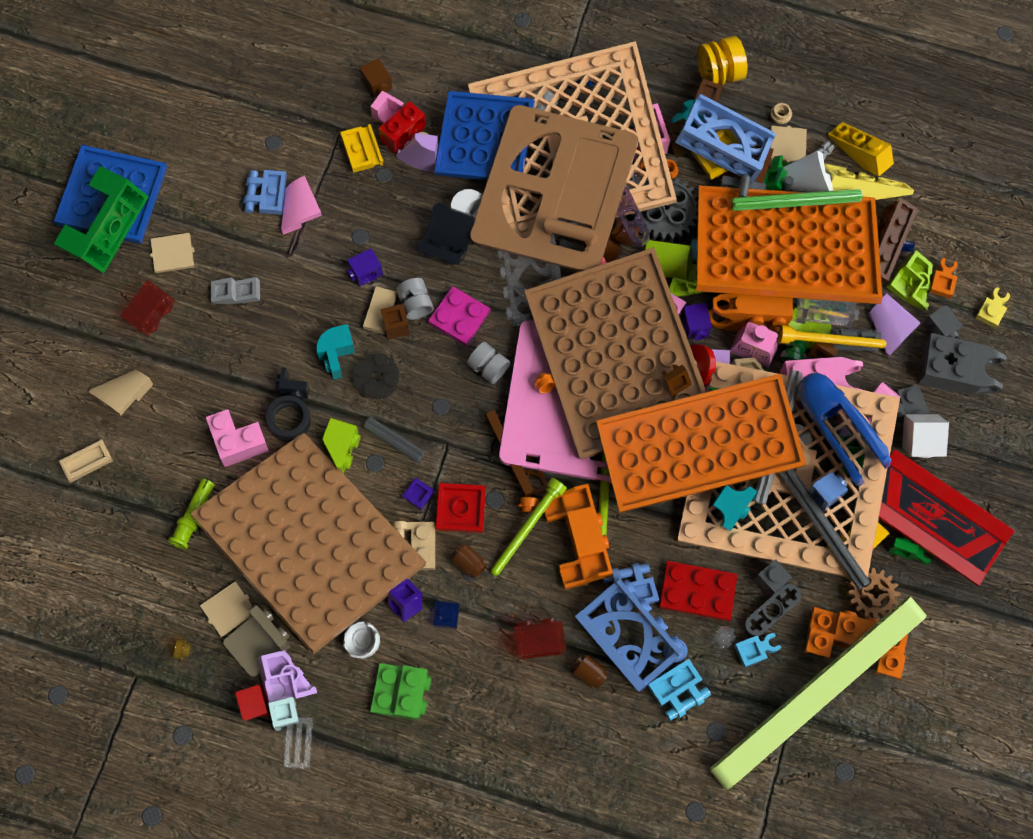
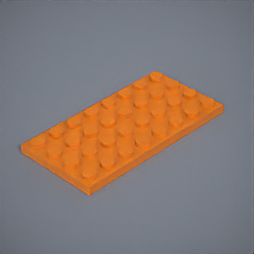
[596,373,806,513]

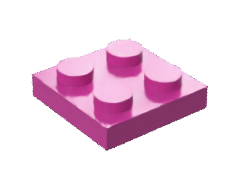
[428,287,491,347]

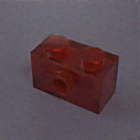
[120,280,175,336]
[513,618,566,660]

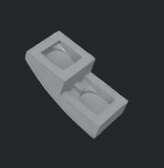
[211,277,260,304]

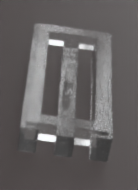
[284,717,313,769]

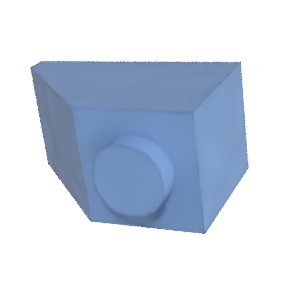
[809,472,848,512]

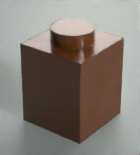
[360,58,392,98]

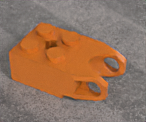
[708,293,793,334]

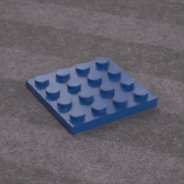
[434,91,535,180]
[54,145,168,244]

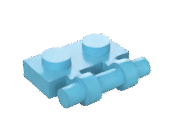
[648,659,711,721]

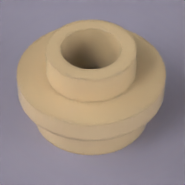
[770,103,792,124]

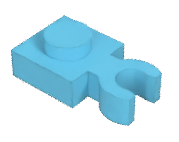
[734,633,781,668]

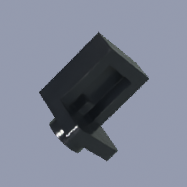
[275,367,310,400]

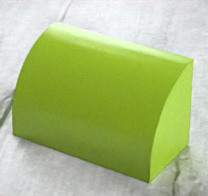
[645,240,694,280]

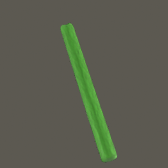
[732,189,863,211]

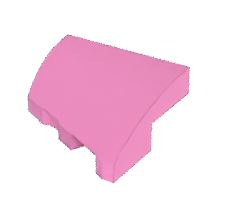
[281,176,321,235]

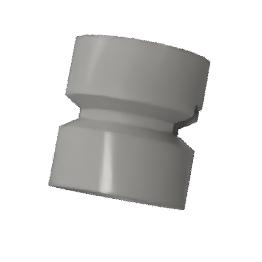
[396,278,434,320]
[467,342,510,384]

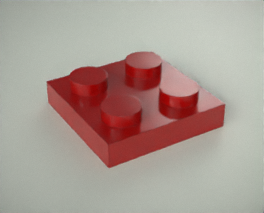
[436,483,486,533]

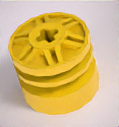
[697,35,748,85]

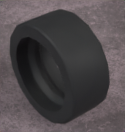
[265,395,311,442]

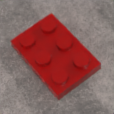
[659,561,738,622]

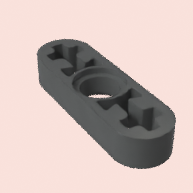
[743,584,801,637]

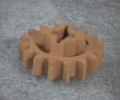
[846,568,900,619]

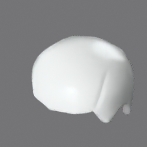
[343,621,380,659]

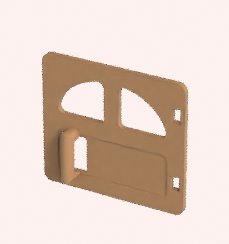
[471,105,638,271]

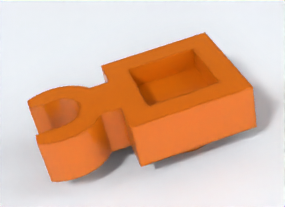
[929,258,958,299]

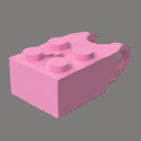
[780,357,866,413]

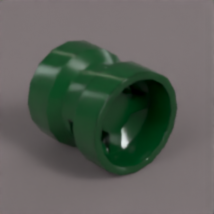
[779,340,807,364]

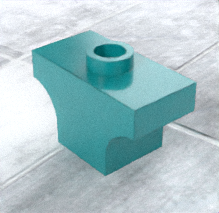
[712,485,757,531]

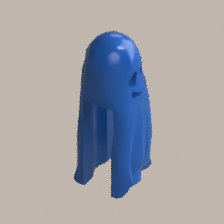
[797,373,892,487]

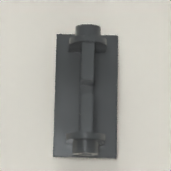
[832,329,881,351]

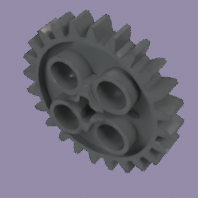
[631,175,698,243]

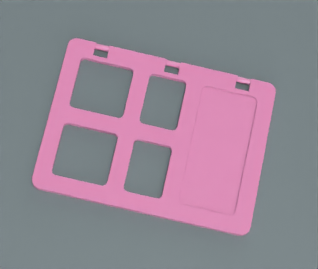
[499,320,711,483]

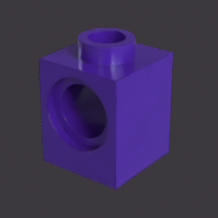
[346,248,383,287]
[681,303,712,340]
[388,578,422,623]

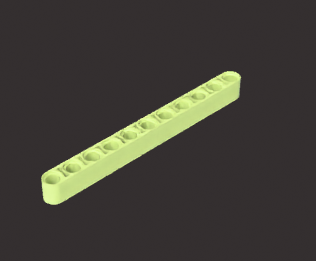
[709,596,927,790]

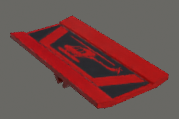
[879,449,1015,586]

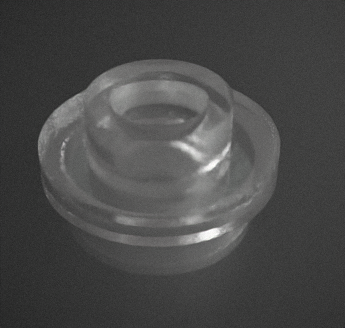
[714,626,735,649]

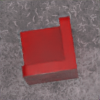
[235,685,270,721]

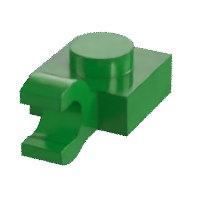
[763,155,789,191]
[888,537,931,565]

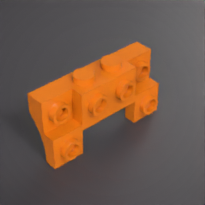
[544,484,613,590]
[804,607,908,680]

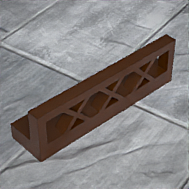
[877,197,918,283]
[486,410,548,497]

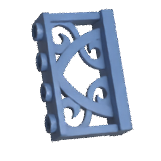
[675,94,776,183]
[575,578,684,692]

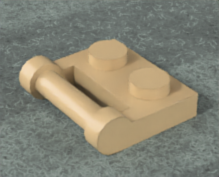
[393,521,435,570]

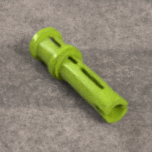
[167,479,215,550]

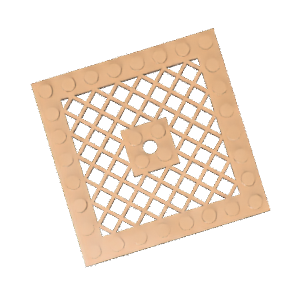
[468,41,677,238]
[677,362,900,578]

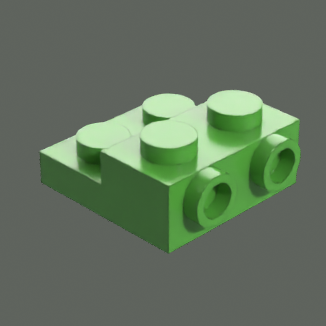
[370,663,432,721]

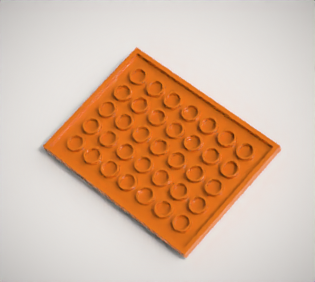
[696,185,883,304]

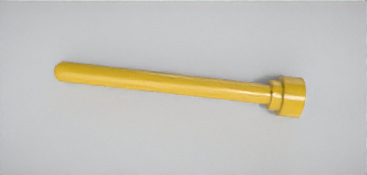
[778,325,887,348]

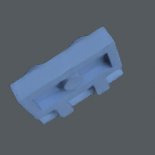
[243,170,287,215]
[603,563,659,612]

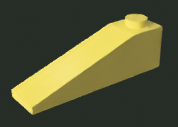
[824,163,914,200]

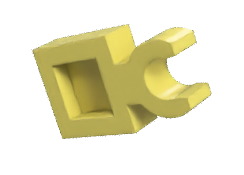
[976,287,1010,329]

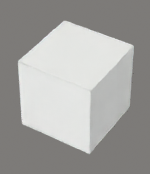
[902,414,949,458]

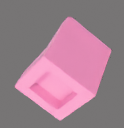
[370,91,404,124]

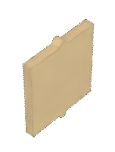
[770,125,807,163]
[150,233,195,273]
[200,581,253,638]

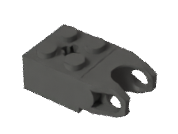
[918,333,1007,394]

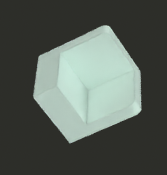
[268,697,299,731]

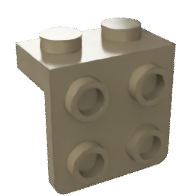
[223,605,291,677]

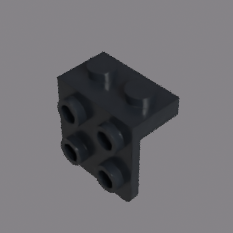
[417,203,476,265]

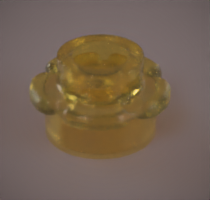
[173,638,191,662]

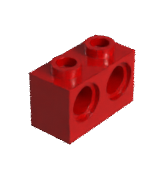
[379,101,426,154]

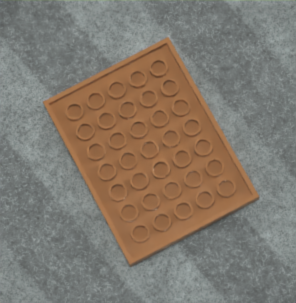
[525,247,706,460]
[191,433,426,655]

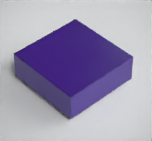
[402,478,435,511]

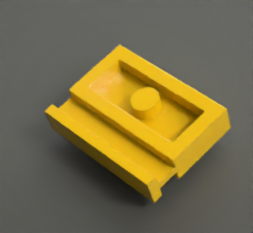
[340,124,383,173]

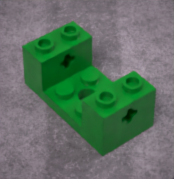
[54,166,149,273]

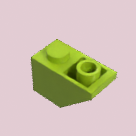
[323,418,361,474]

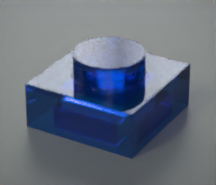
[433,601,460,629]

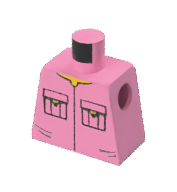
[730,322,778,368]

